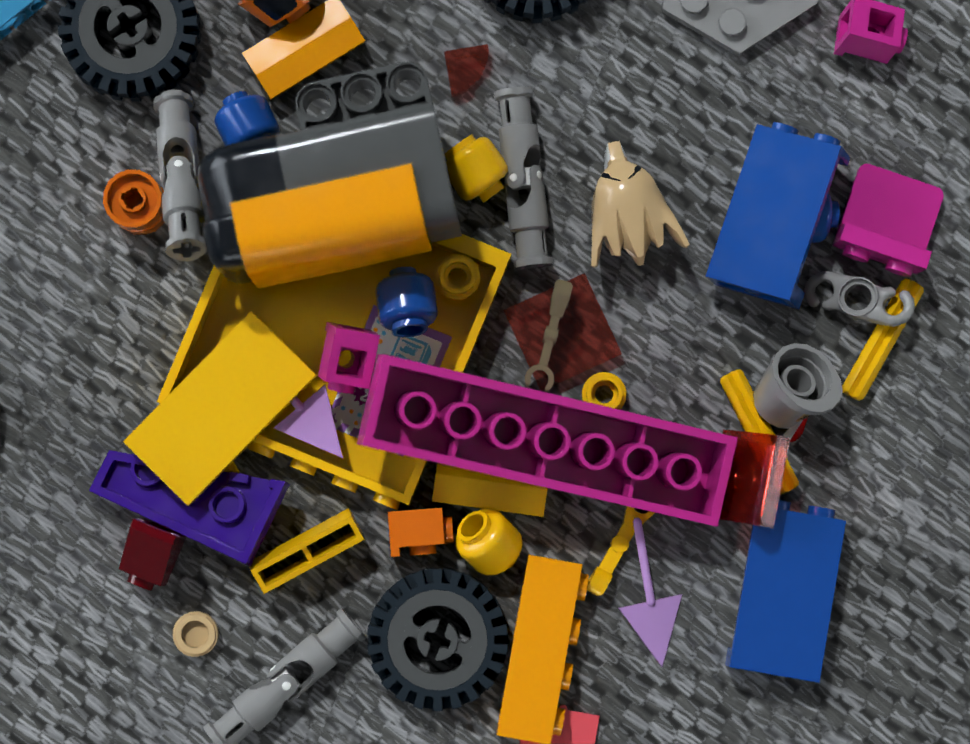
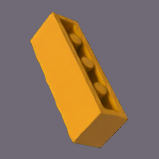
[496,554,589,744]

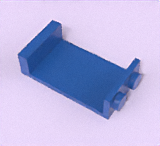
[705,122,850,310]
[725,498,846,683]

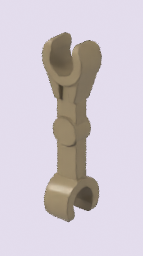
[525,280,573,392]

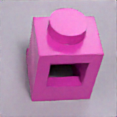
[834,0,908,64]
[318,322,380,394]

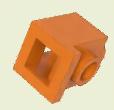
[388,508,454,557]

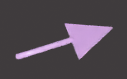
[274,385,343,458]
[618,518,682,667]

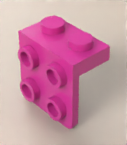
[832,164,944,277]

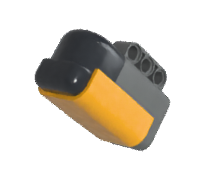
[197,62,462,289]

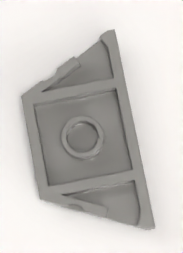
[662,0,818,56]

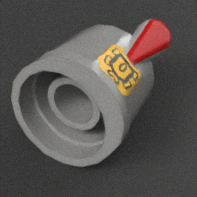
[753,343,843,443]

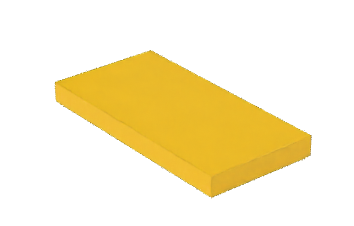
[123,311,317,506]

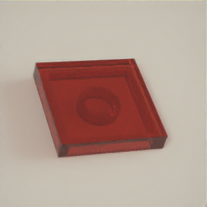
[503,273,622,391]
[719,429,790,528]

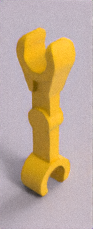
[587,506,655,596]

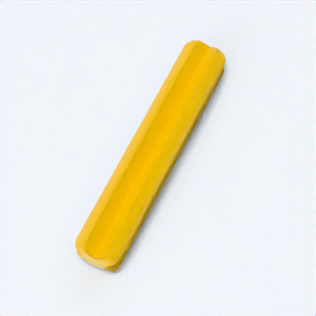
[842,278,924,401]
[720,369,799,495]

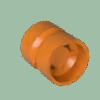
[103,169,165,235]

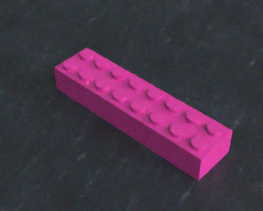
[356,354,738,527]

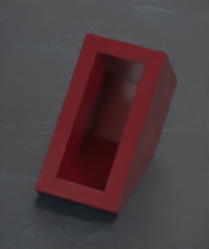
[119,518,186,591]

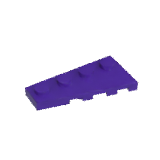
[89,450,290,566]

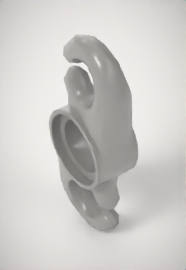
[804,271,915,327]

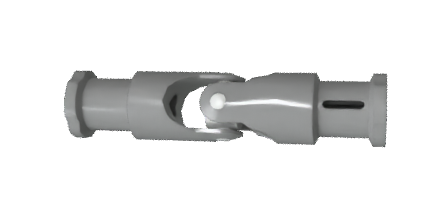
[494,86,553,270]
[153,89,207,261]
[203,607,367,744]

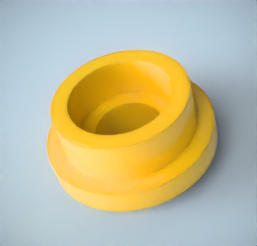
[435,254,480,300]
[582,372,627,410]

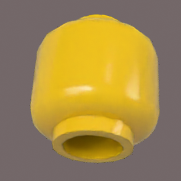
[444,134,508,203]
[455,508,523,576]

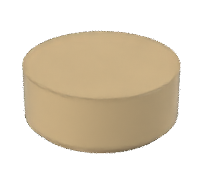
[173,611,219,657]

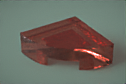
[444,44,488,97]

